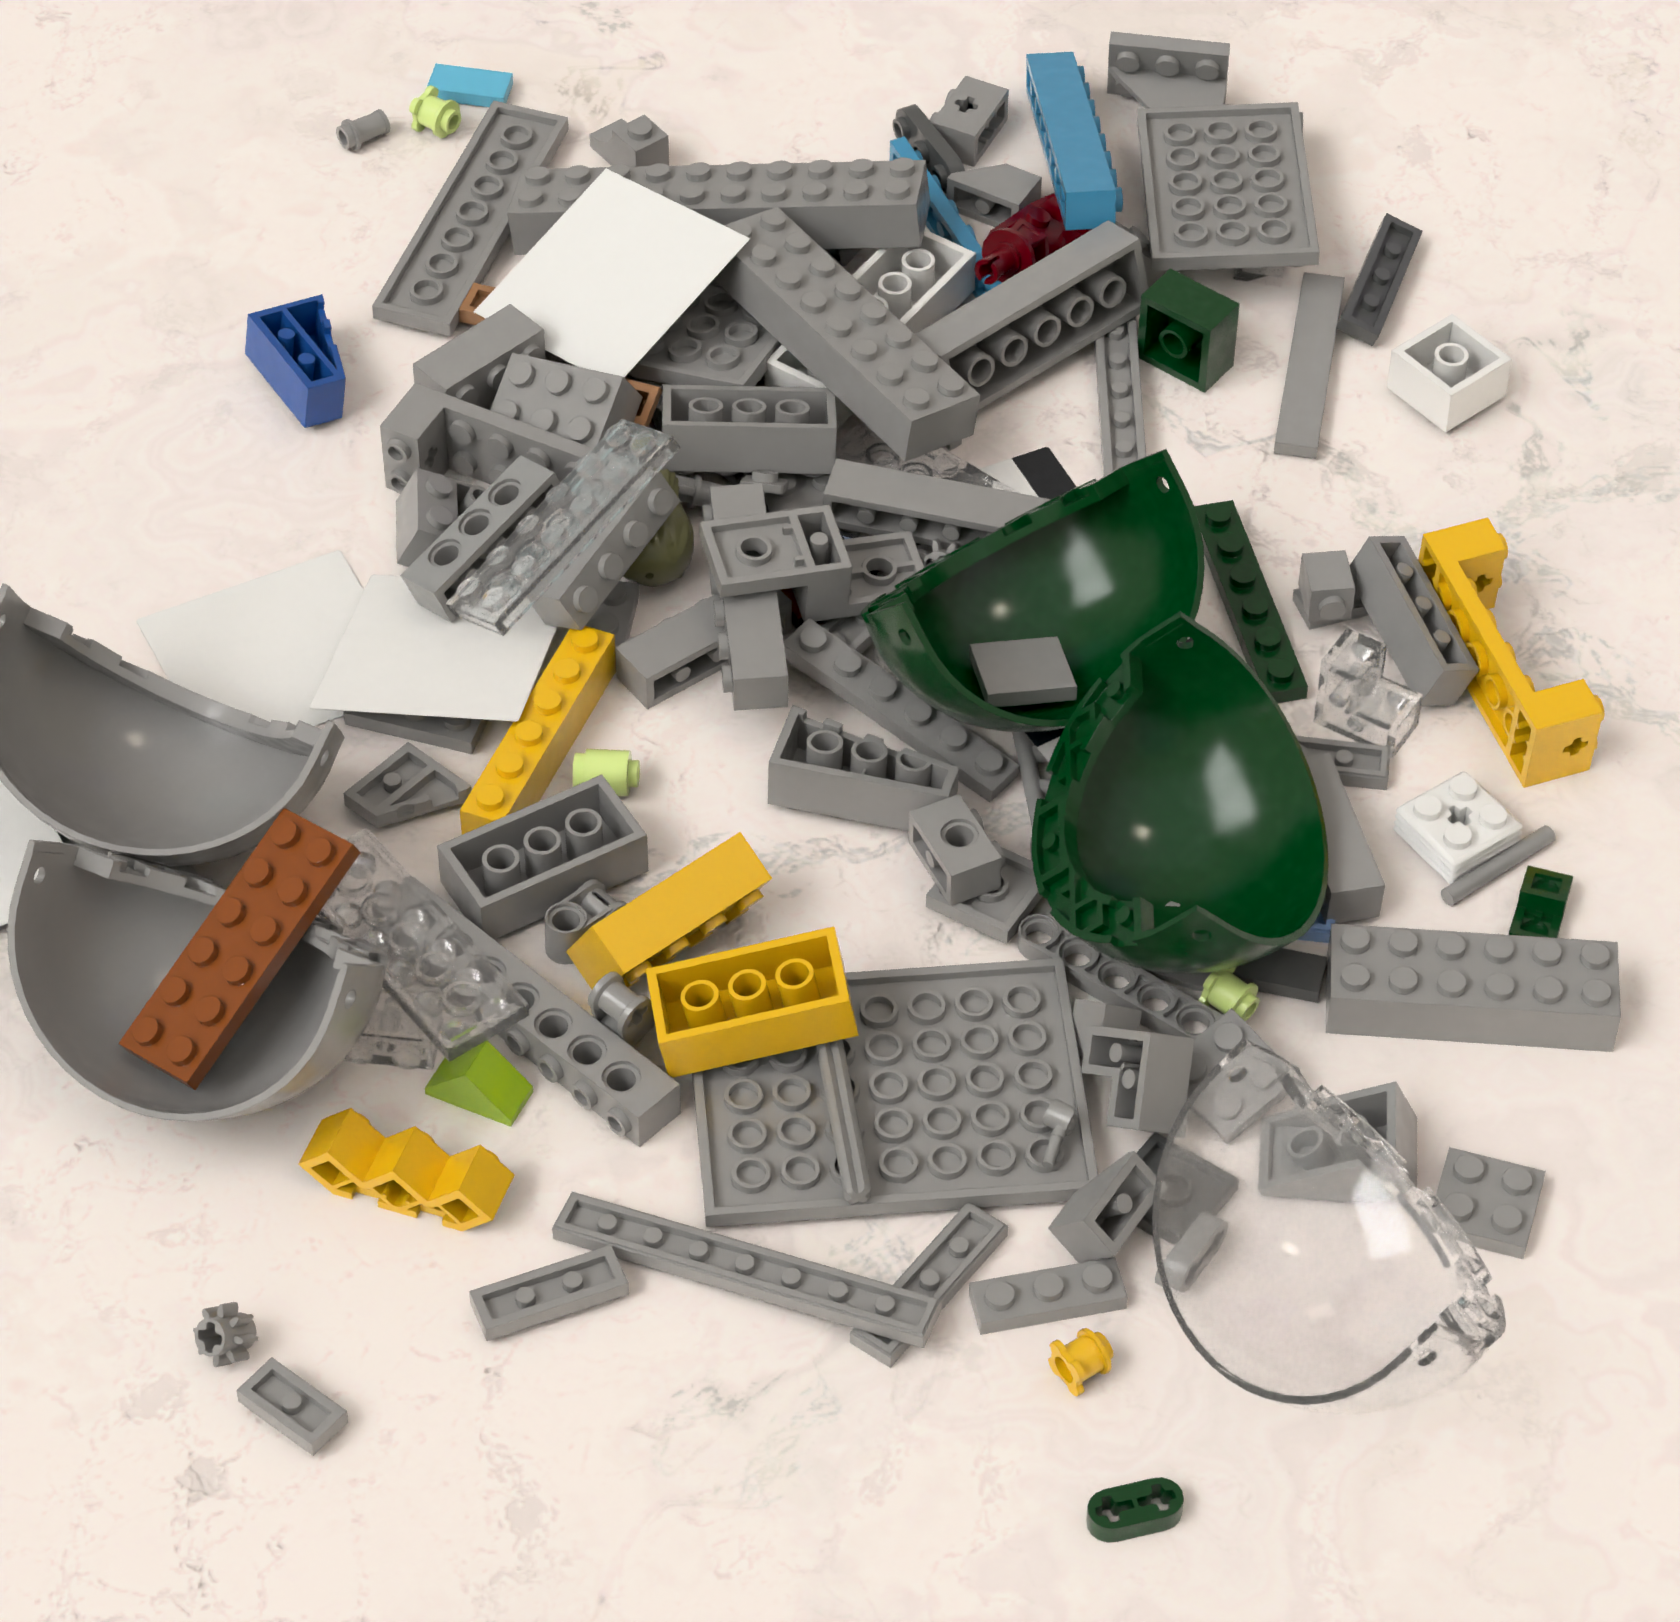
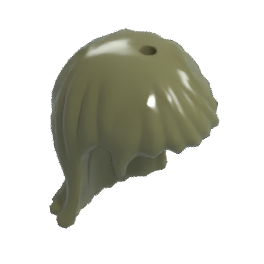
[623,467,694,587]

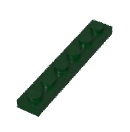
[1194,500,1308,703]

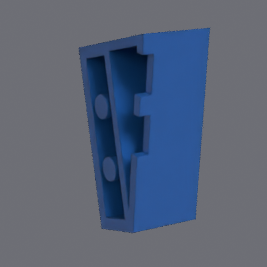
[245,294,346,428]

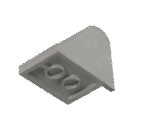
[1107,31,1303,133]

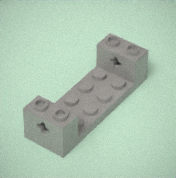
[380,383,643,530]

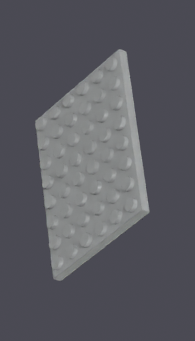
[692,958,1098,1227]

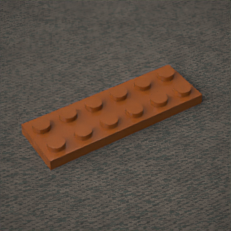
[118,808,361,1090]

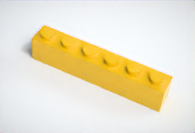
[460,626,616,835]

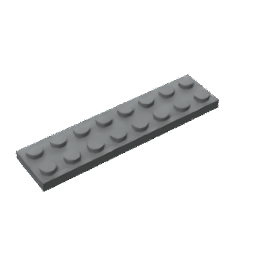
[372,100,569,337]

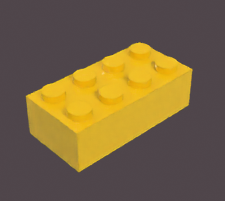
[566,832,772,989]
[646,926,859,1078]

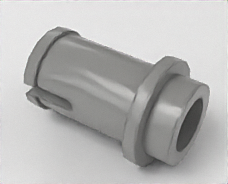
[336,109,390,150]

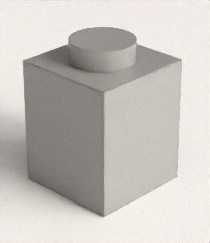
[1298,550,1355,622]

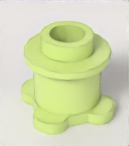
[409,85,461,138]
[1198,967,1260,1021]

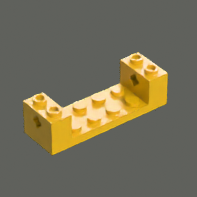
[1418,517,1605,788]

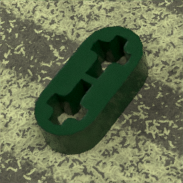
[1086,1477,1184,1543]

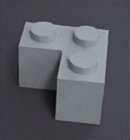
[1081,1025,1195,1135]

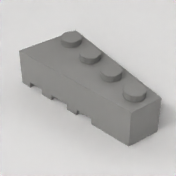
[768,705,959,831]

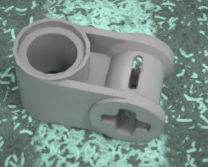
[545,879,627,964]
[588,971,655,1047]

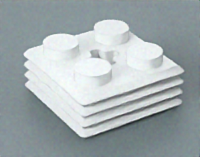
[1393,771,1523,884]

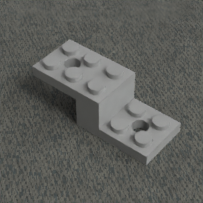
[699,504,924,622]

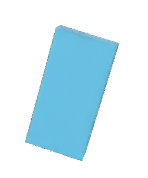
[427,63,513,107]

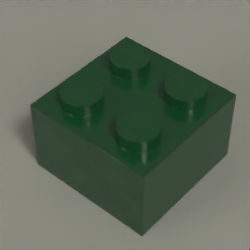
[1138,268,1240,393]

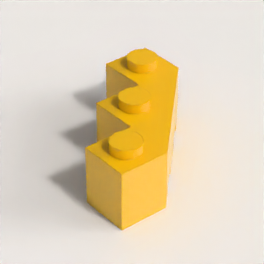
[298,1108,515,1231]

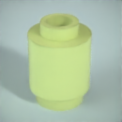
[573,749,640,796]

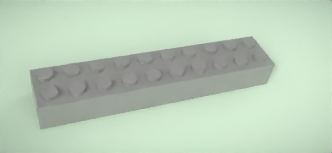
[507,158,930,255]

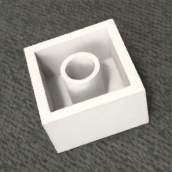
[1387,314,1512,433]

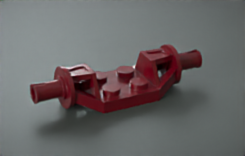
[974,186,1118,285]

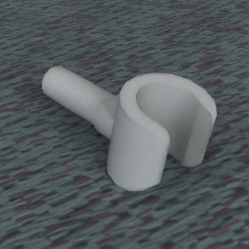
[1042,1099,1076,1168]

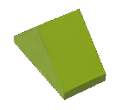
[425,1040,533,1127]

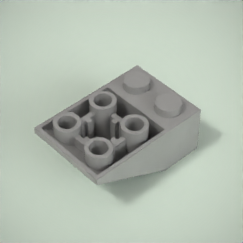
[396,468,538,573]

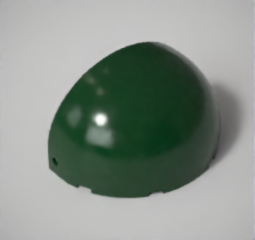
[861,449,1205,732]
[1032,611,1329,974]

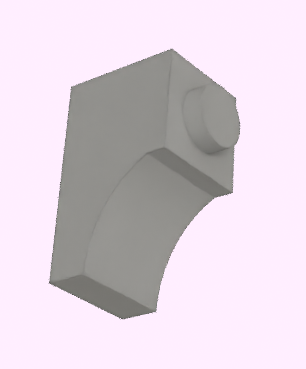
[589,114,669,167]

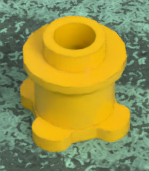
[1048,1328,1114,1397]

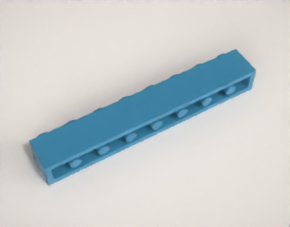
[1026,52,1123,231]

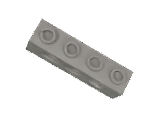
[400,455,570,622]

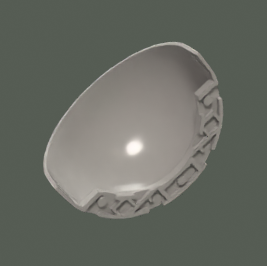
[0,583,345,866]
[7,840,389,1121]

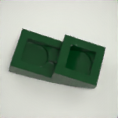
[1508,865,1573,938]

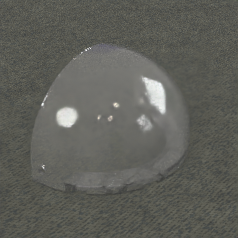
[1152,1038,1506,1415]

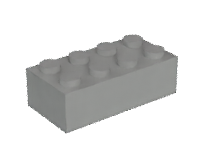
[662,384,837,477]
[437,775,649,939]

